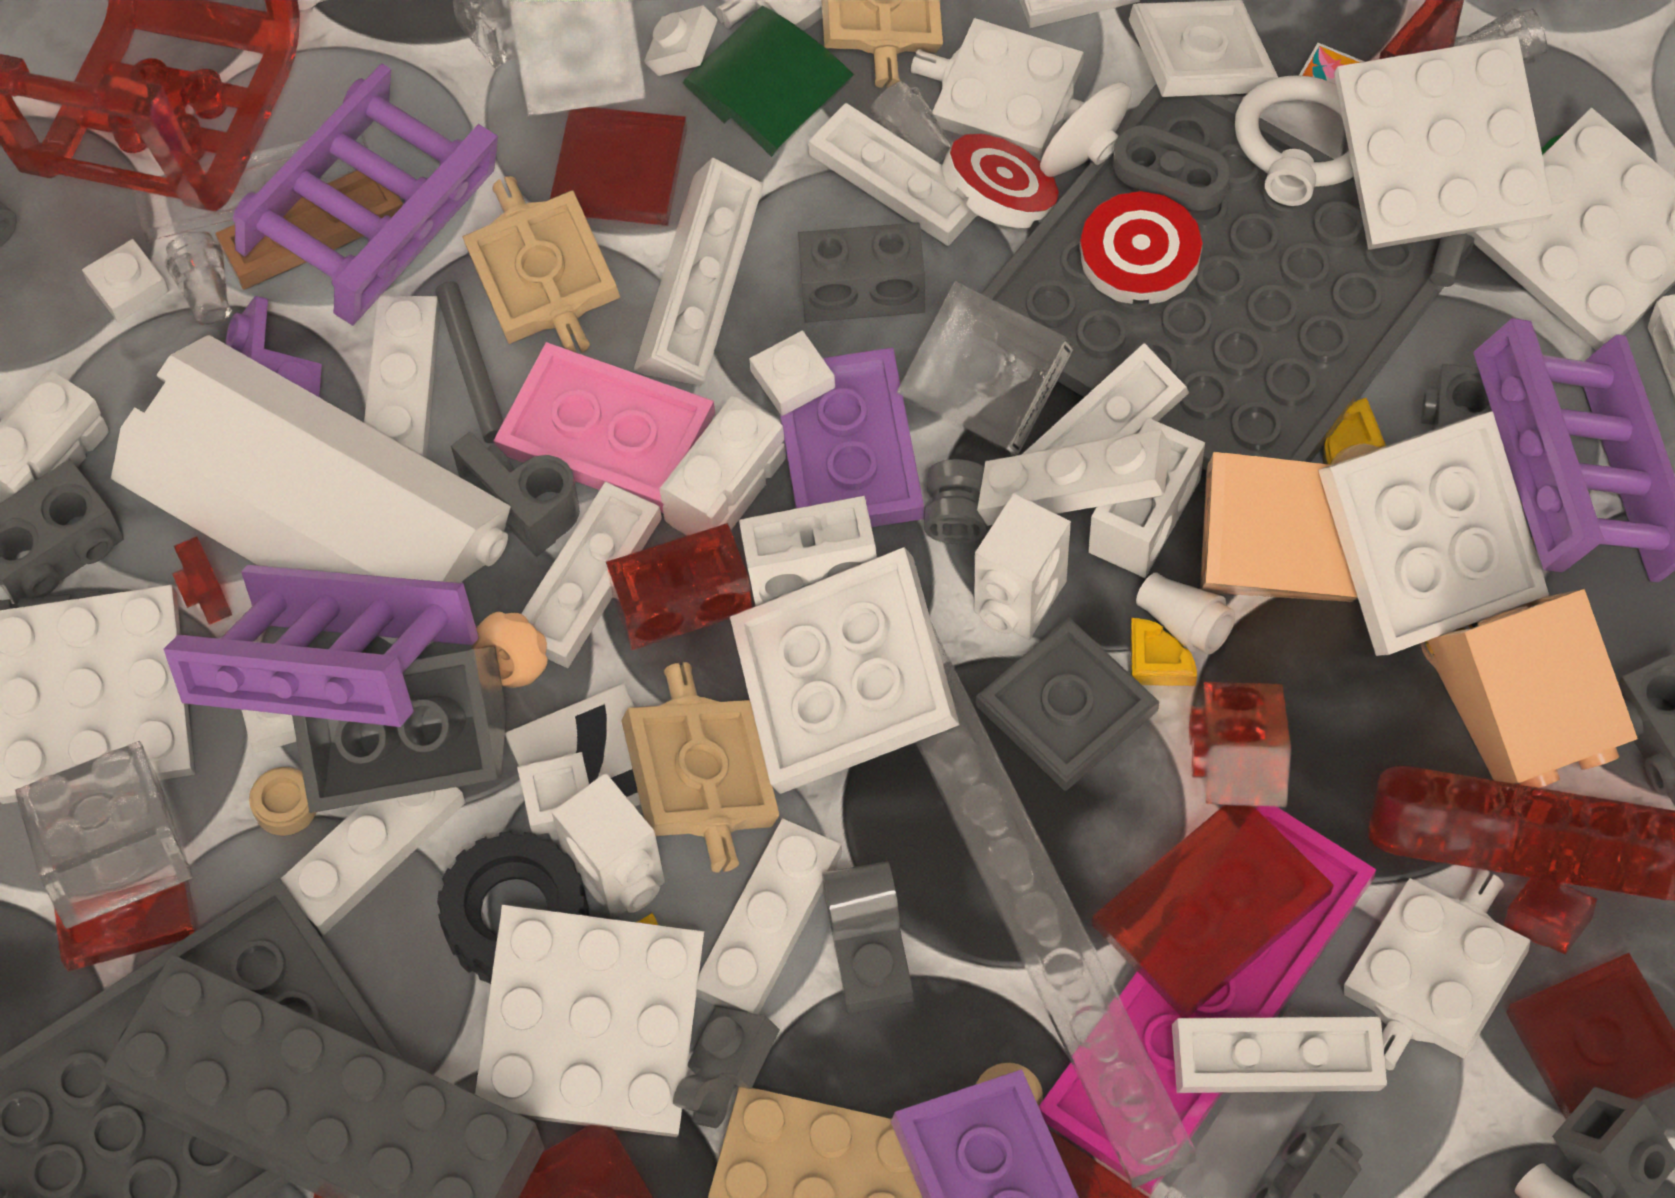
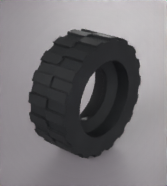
[437,831,589,984]

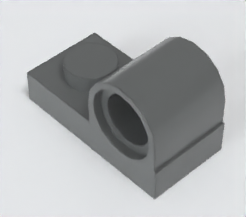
[451,431,580,557]
[822,861,914,1014]

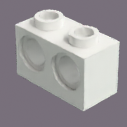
[1088,418,1205,578]
[974,493,1071,640]
[739,496,877,606]
[552,773,665,920]

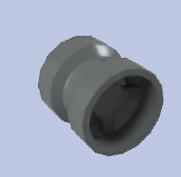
[924,459,987,545]

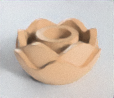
[471,612,548,688]

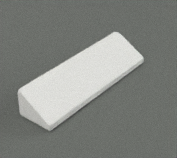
[634,157,764,386]

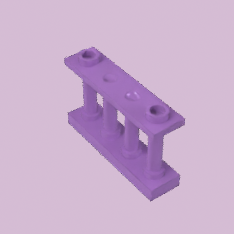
[233,63,498,326]
[1473,318,1675,582]
[163,565,479,727]

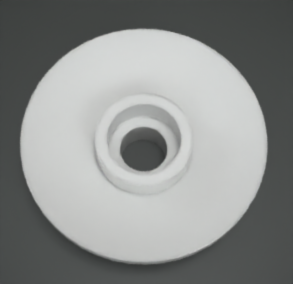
[1040,82,1132,177]

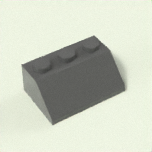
[292,647,507,813]

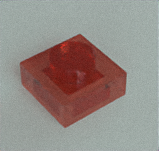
[172,536,232,625]
[1504,872,1598,955]

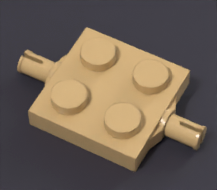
[821,0,943,88]
[462,176,620,353]
[621,662,779,872]

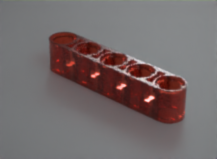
[1368,766,1675,901]

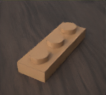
[215,170,403,290]

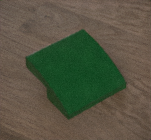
[683,5,854,157]

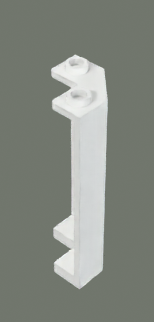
[111,335,511,645]

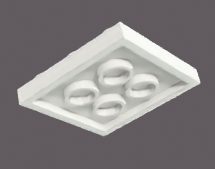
[1334,36,1554,250]
[1467,107,1675,351]
[1318,411,1549,656]
[730,547,960,794]
[0,585,195,804]
[475,905,704,1137]

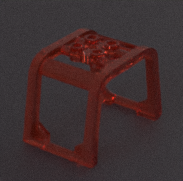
[0,0,300,212]

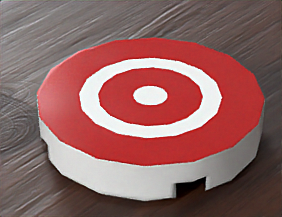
[941,134,1059,229]
[1080,191,1203,304]

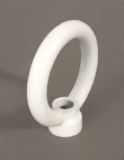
[1235,76,1354,206]

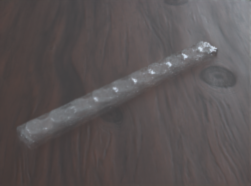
[916,622,1197,1189]

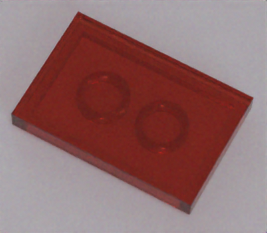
[1092,792,1334,1018]

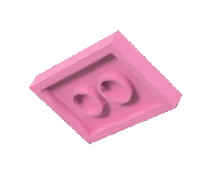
[493,342,715,513]

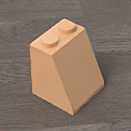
[1200,452,1358,602]
[1424,589,1638,792]

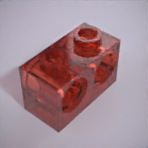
[606,523,752,650]
[1189,682,1291,807]

